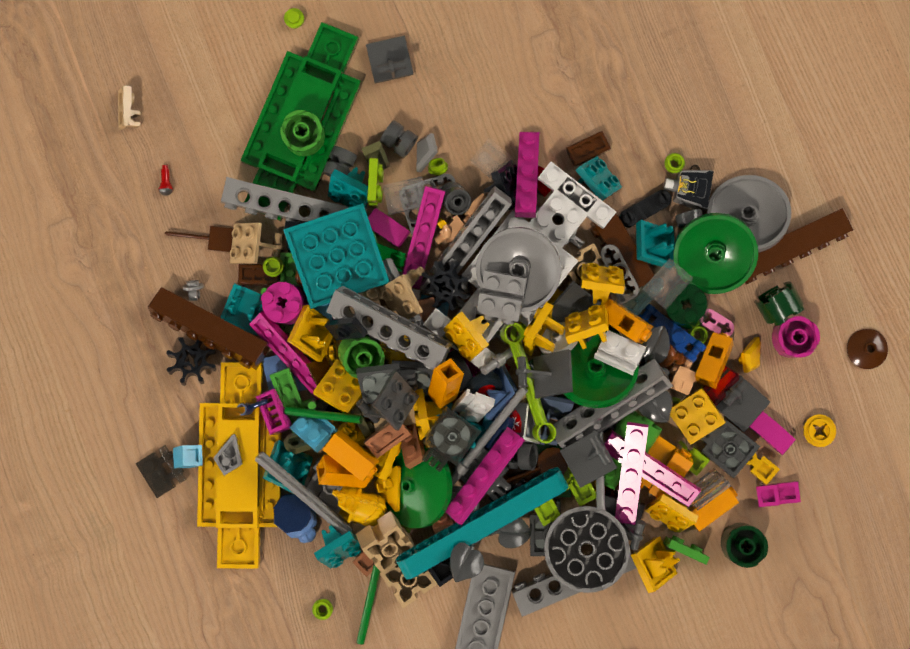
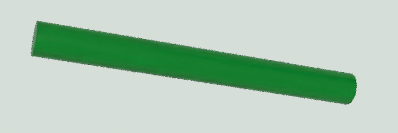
[284,407,363,424]
[356,565,380,645]

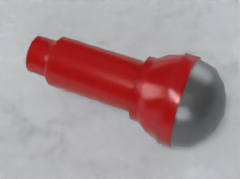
[158,165,173,196]

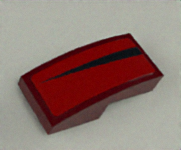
[702,366,739,406]

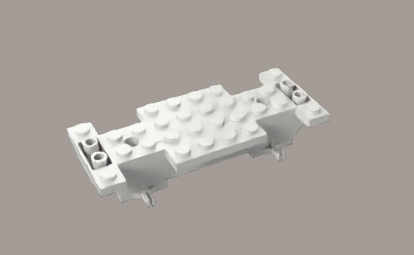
[423,162,616,372]

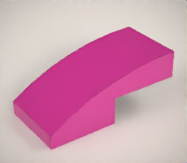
[368,208,410,248]
[749,412,796,456]
[756,481,801,507]

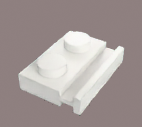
[594,331,646,376]
[451,389,495,422]

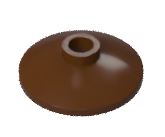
[847,329,888,369]

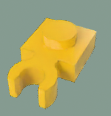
[746,453,780,485]

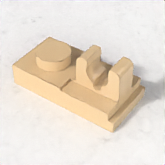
[118,86,140,130]

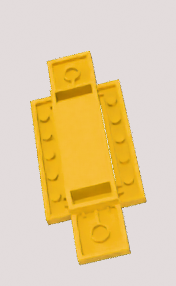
[197,362,282,569]

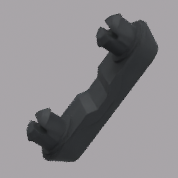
[619,190,672,228]

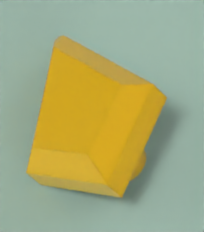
[739,337,761,373]

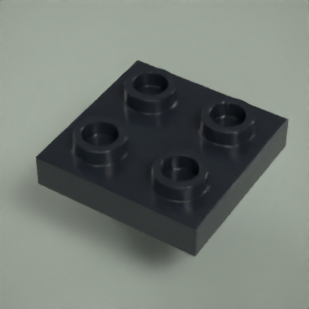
[484,160,517,211]

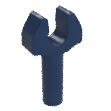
[486,412,514,450]

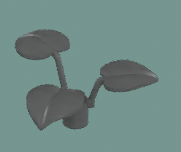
[638,326,672,422]
[448,486,531,582]

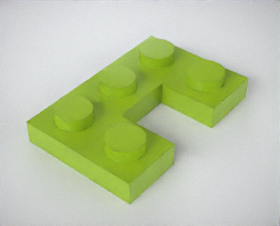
[367,158,384,208]
[534,467,596,526]

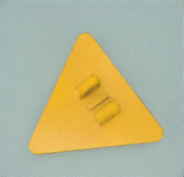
[374,466,401,512]

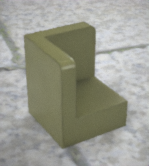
[361,141,390,170]

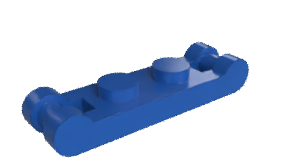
[639,304,707,363]

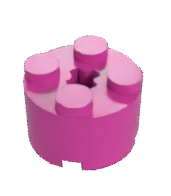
[261,282,309,325]
[772,316,820,358]

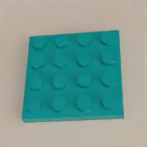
[283,203,390,309]

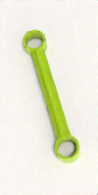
[500,323,556,443]

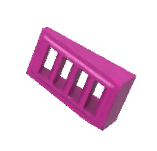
[256,389,292,435]

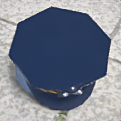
[273,494,317,543]

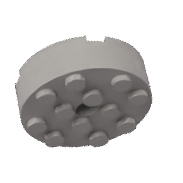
[544,506,630,593]

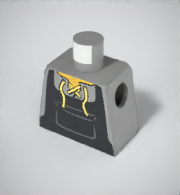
[663,170,714,212]

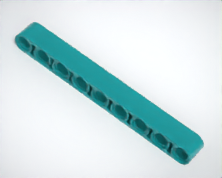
[395,467,569,579]

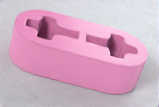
[701,309,734,336]

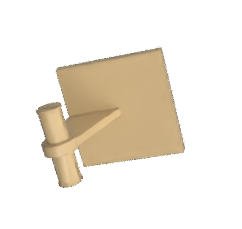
[230,223,284,264]
[379,267,424,320]

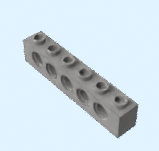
[221,177,348,222]
[420,186,512,299]
[326,286,453,370]
[553,358,673,449]
[512,552,636,617]

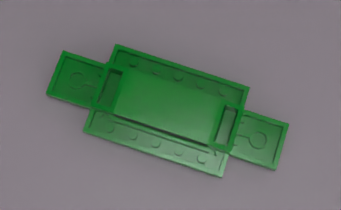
[240,22,362,221]

